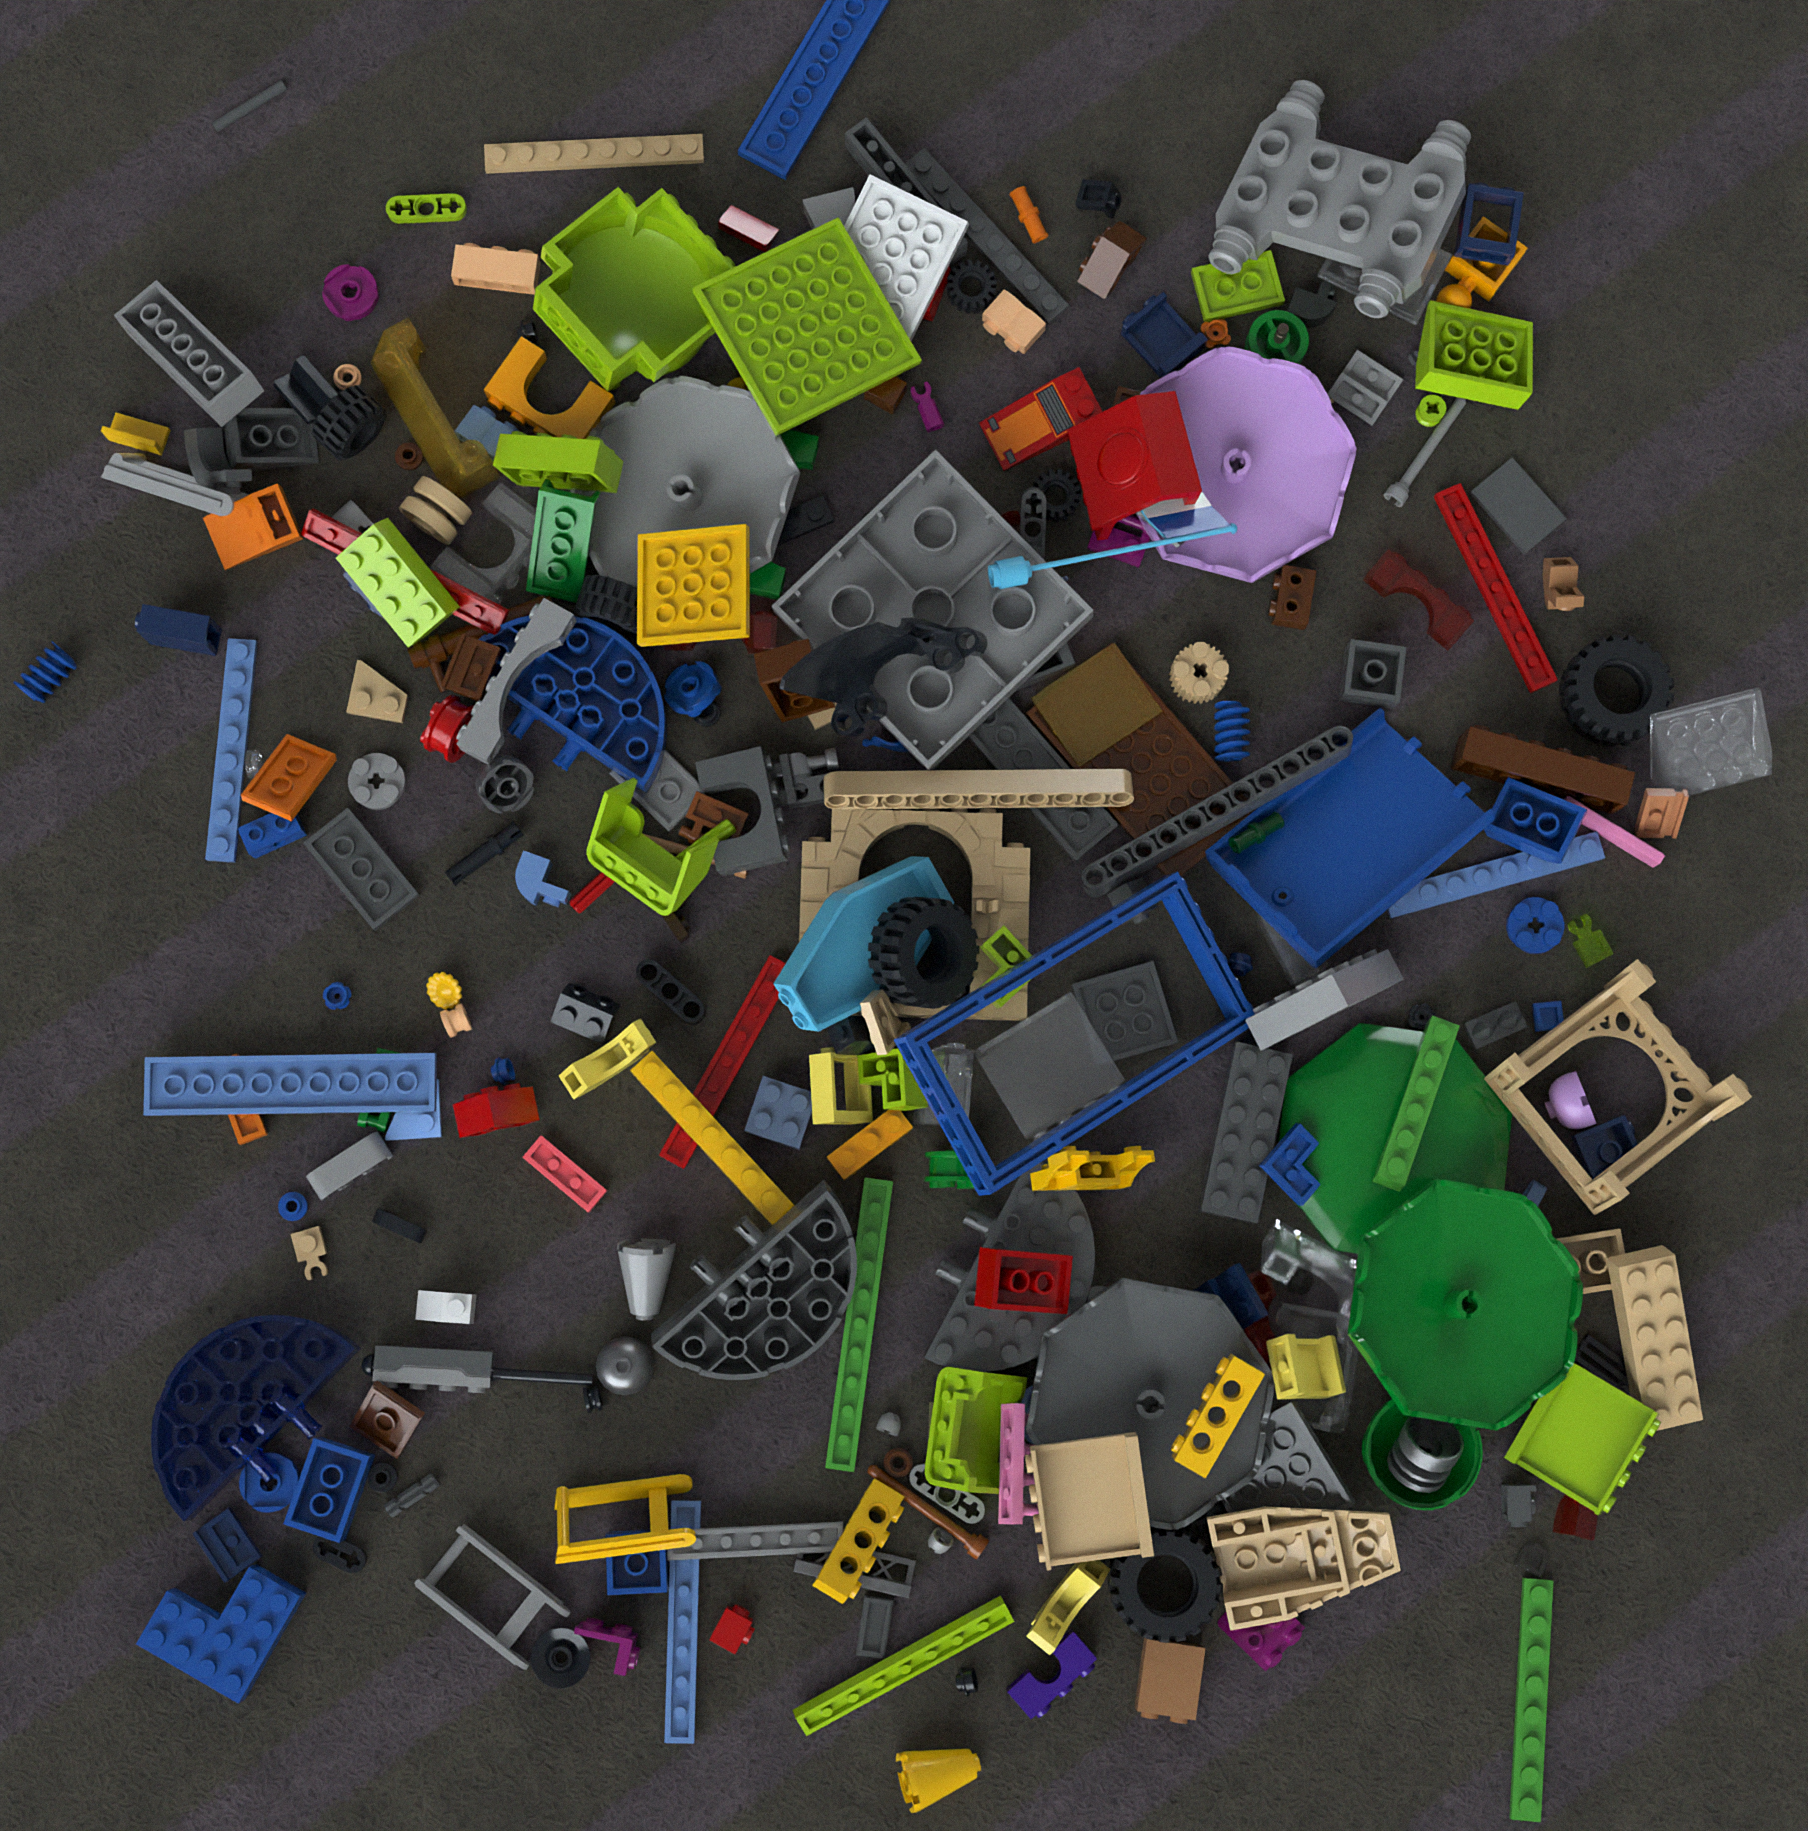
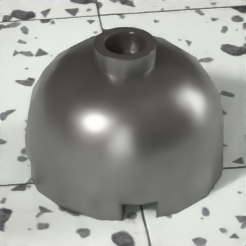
[475,755,534,813]
[596,1336,654,1395]

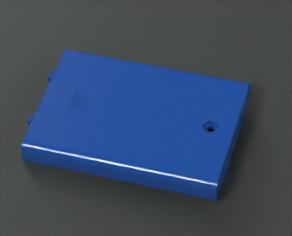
[1205,708,1495,969]

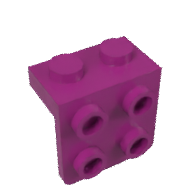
[1218,1612,1305,1671]
[574,1618,641,1676]

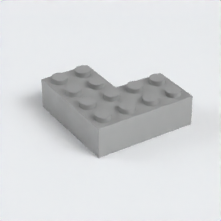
[1245,949,1404,1050]

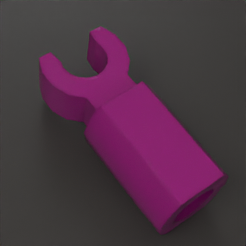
[910,382,945,433]

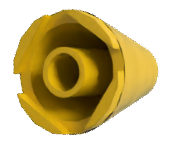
[896,1749,981,1813]

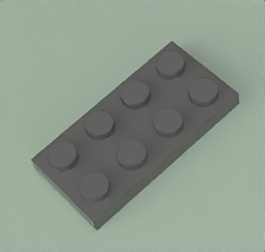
[303,808,420,931]

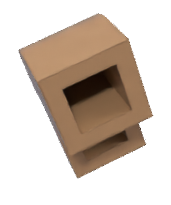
[1542,557,1584,611]

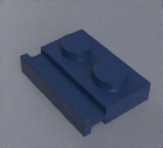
[192,1507,263,1583]

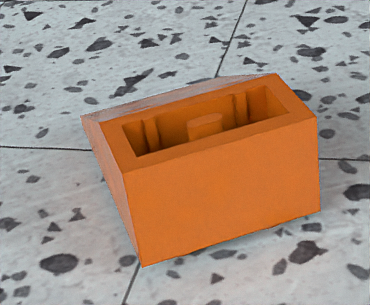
[203,484,304,570]

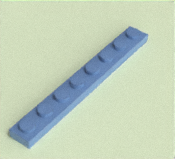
[205,638,258,863]
[1387,831,1605,919]
[664,1500,701,1744]

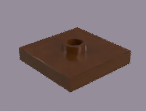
[349,1381,425,1459]

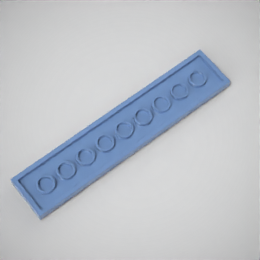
[143,1053,437,1116]

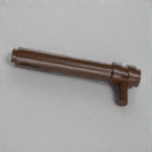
[407,595,553,693]

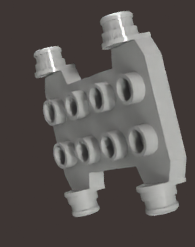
[1208,80,1471,318]

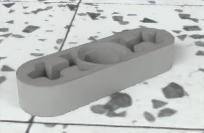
[909,1464,985,1524]

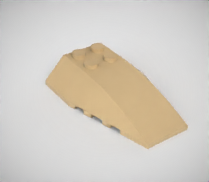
[1207,1506,1401,1631]

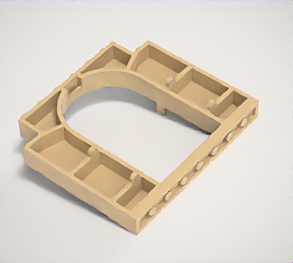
[799,808,1030,1021]

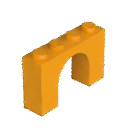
[484,336,615,439]

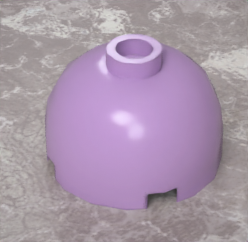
[1545,1071,1597,1130]

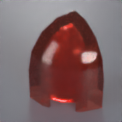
[1552,1495,1597,1541]

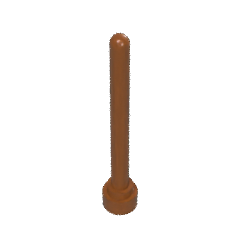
[867,1465,990,1560]

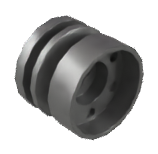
[1387,1416,1464,1493]

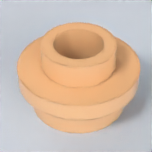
[333,364,362,391]

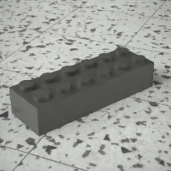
[1197,1042,1293,1224]

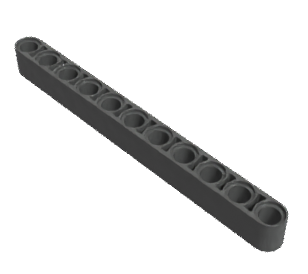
[1082,726,1353,897]

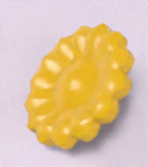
[426,972,462,1010]

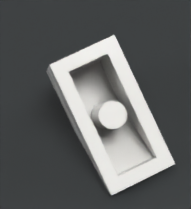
[416,1290,476,1324]

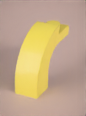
[559,1019,656,1099]
[1027,1560,1110,1655]

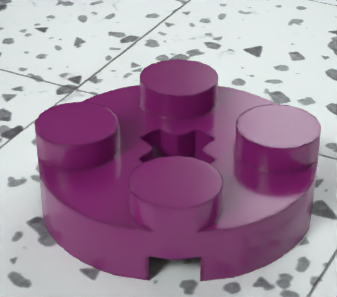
[322,264,379,321]

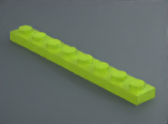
[792,1595,1014,1736]

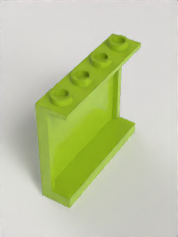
[1504,1363,1661,1516]

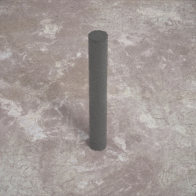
[212,80,287,132]

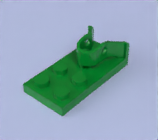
[526,479,601,603]

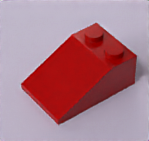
[974,1247,1073,1314]

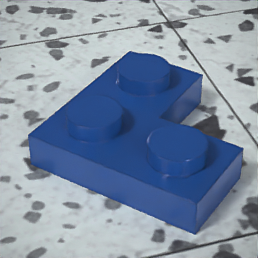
[1259,1123,1321,1206]

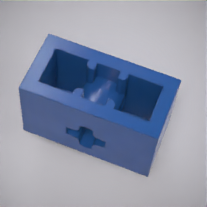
[237,813,307,859]

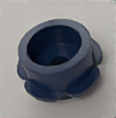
[1228,952,1253,976]

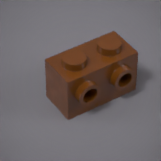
[1268,565,1317,630]

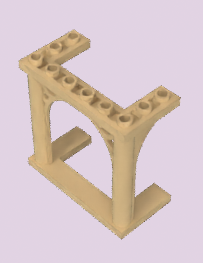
[1484,959,1752,1215]

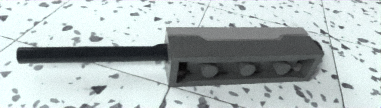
[361,1345,593,1393]

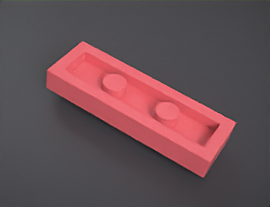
[522,1135,608,1213]

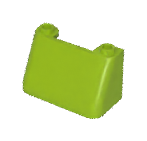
[925,1367,1027,1494]

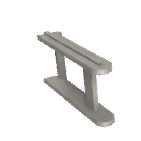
[101,453,249,516]
[414,1524,571,1670]

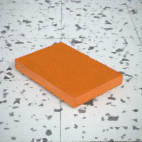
[241,734,337,821]

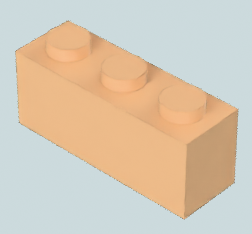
[451,243,541,295]

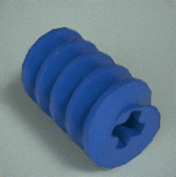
[13,641,78,703]
[1214,701,1250,762]

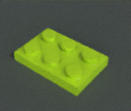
[1191,250,1285,322]

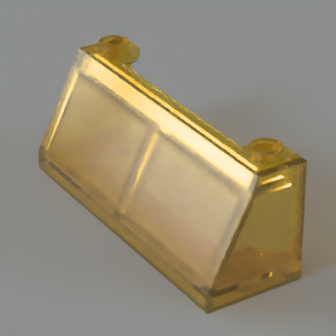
[370,317,501,500]

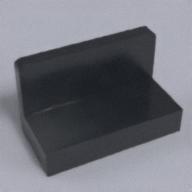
[273,355,338,424]

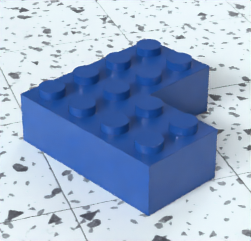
[136,1564,306,1704]

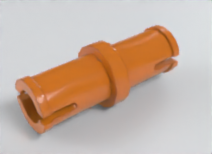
[1009,186,1049,244]

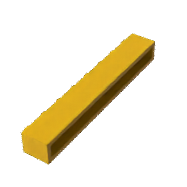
[630,1051,795,1225]

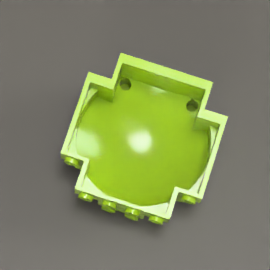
[533,187,736,392]

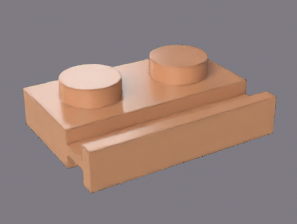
[1635,788,1689,839]

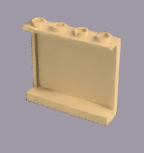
[1025,1432,1154,1571]

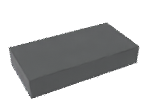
[855,1595,894,1660]

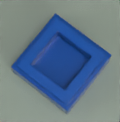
[1532,1001,1564,1032]

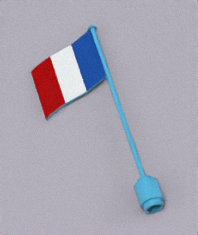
[988,492,1237,589]

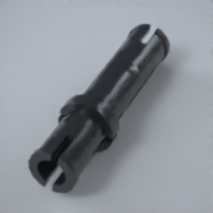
[444,821,524,886]

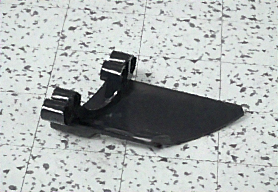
[780,617,988,737]

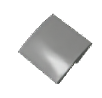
[1328,350,1403,426]

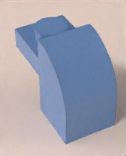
[515,850,571,907]

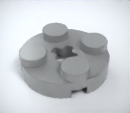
[348,753,406,810]

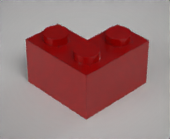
[453,1083,540,1138]

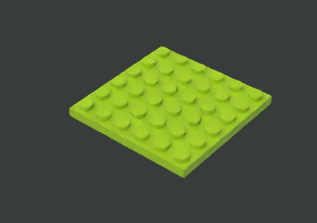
[692,217,922,436]

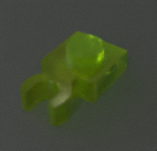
[1568,914,1614,968]

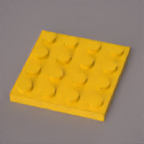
[637,524,750,647]

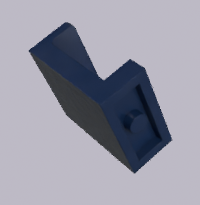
[1121,292,1208,378]

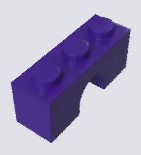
[1006,1628,1097,1719]

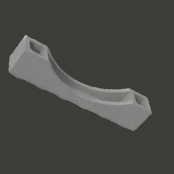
[456,598,576,765]

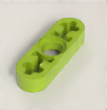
[386,194,467,224]

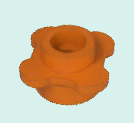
[1201,319,1231,348]

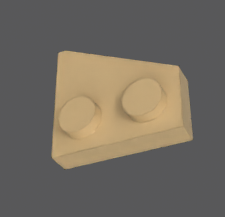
[346,660,409,723]
[860,989,911,1055]

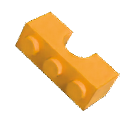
[827,1110,913,1181]

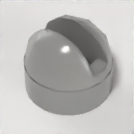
[876,1412,901,1436]
[928,1527,954,1554]

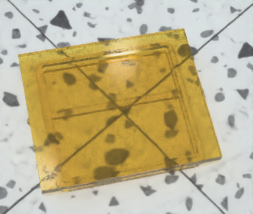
[1031,643,1162,767]

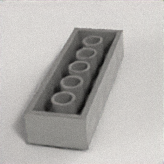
[114,280,264,427]

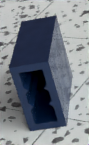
[135,604,222,656]

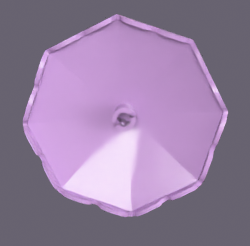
[1136,347,1357,583]

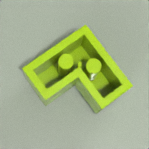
[978,925,1032,1009]
[857,1048,928,1111]

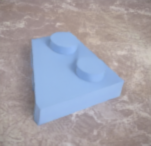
[385,1079,442,1141]

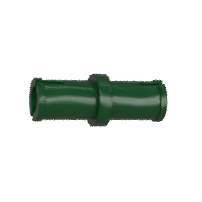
[1229,811,1285,854]

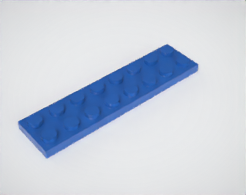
[738,0,890,180]

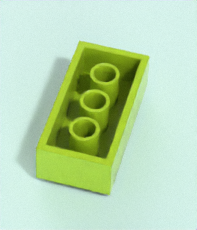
[493,431,624,493]
[336,518,460,648]

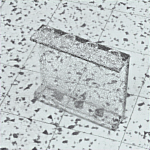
[973,992,1126,1141]

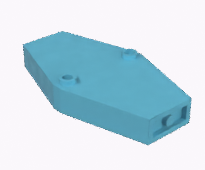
[773,856,954,1032]

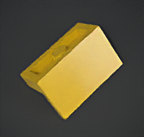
[101,413,171,456]

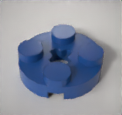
[664,661,722,717]
[1506,897,1564,954]
[239,1452,300,1513]

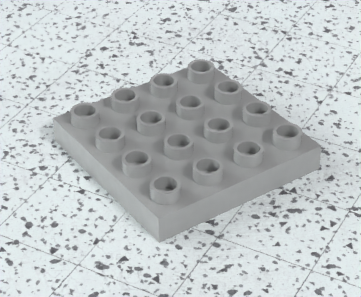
[771,450,1094,771]

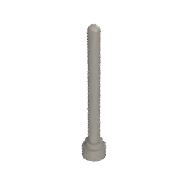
[1384,397,1466,507]

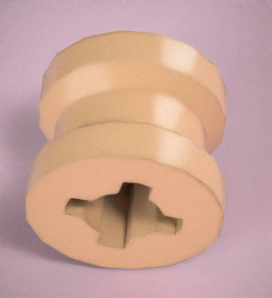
[440,1003,472,1038]

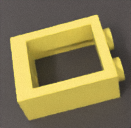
[809,1047,873,1125]

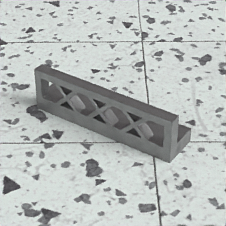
[793,1548,916,1598]

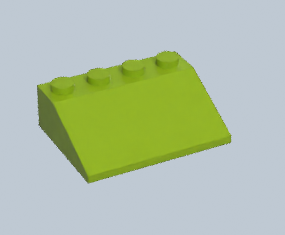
[1415,300,1533,410]

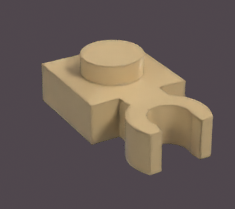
[291,1226,328,1280]

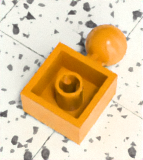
[1436,216,1528,309]

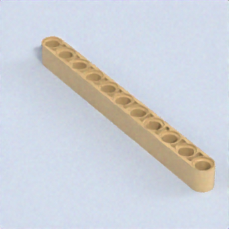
[823,769,1134,810]

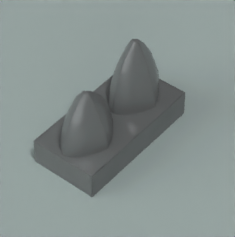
[1463,1001,1528,1050]

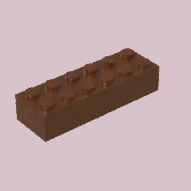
[1450,725,1635,814]

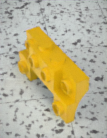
[1030,1146,1155,1191]

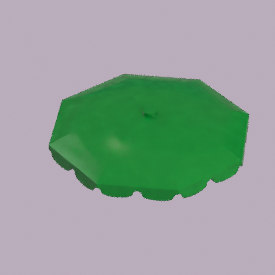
[1276,1023,1512,1254]
[1348,1179,1583,1431]

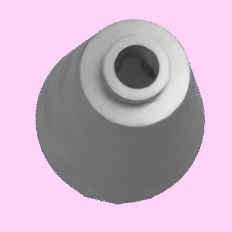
[617,1238,676,1320]

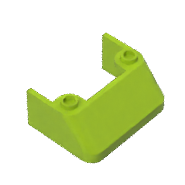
[587,777,719,916]

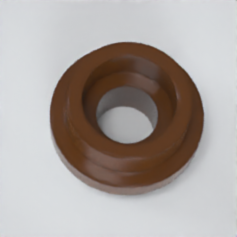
[395,443,423,471]
[884,1448,913,1478]

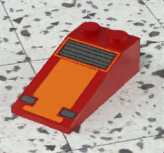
[979,367,1103,471]

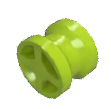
[1415,394,1447,427]

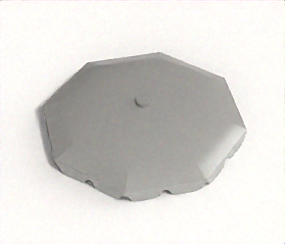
[570,376,801,588]

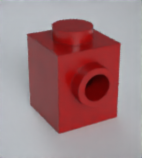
[709,1604,755,1654]

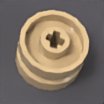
[399,476,472,545]

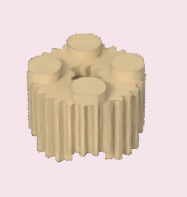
[1169,642,1229,704]

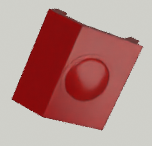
[1067,391,1202,541]

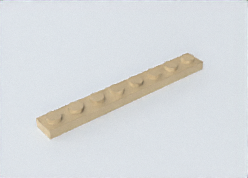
[484,134,704,174]

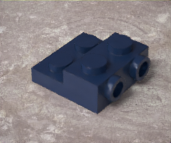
[1570,1115,1637,1180]
[1193,1263,1269,1331]

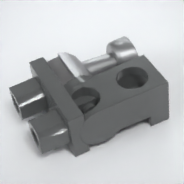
[770,748,839,809]

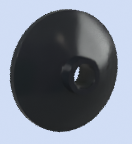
[531,1628,591,1689]

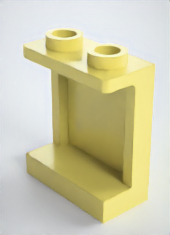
[1266,1334,1346,1399]

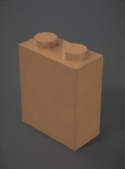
[1135,1638,1205,1724]

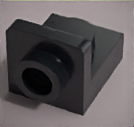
[1075,179,1122,219]

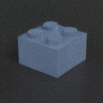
[744,1076,812,1151]

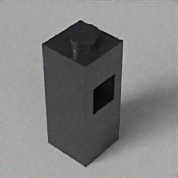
[827,1015,897,1056]

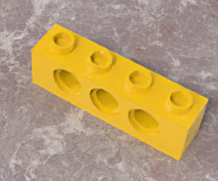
[1171,1353,1265,1479]
[812,1478,905,1604]

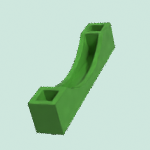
[1372,1016,1460,1192]

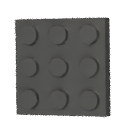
[1071,961,1178,1067]

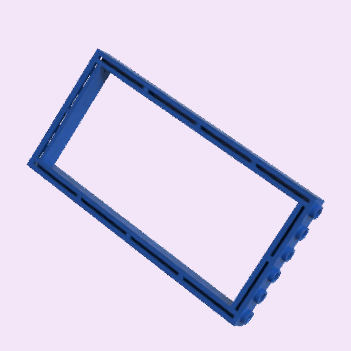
[893,872,1255,1196]

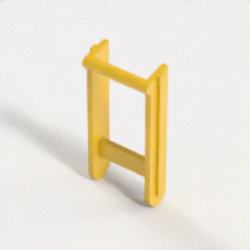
[554,1474,696,1564]

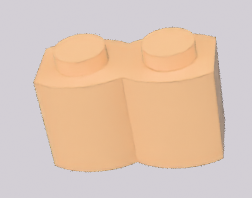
[982,290,1046,354]

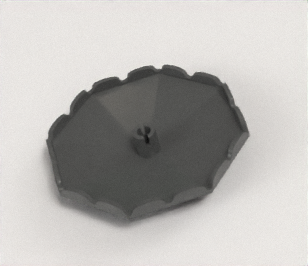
[1025,1278,1275,1530]

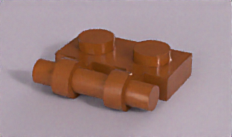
[678,791,749,844]

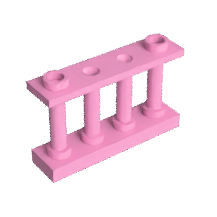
[998,1403,1038,1524]

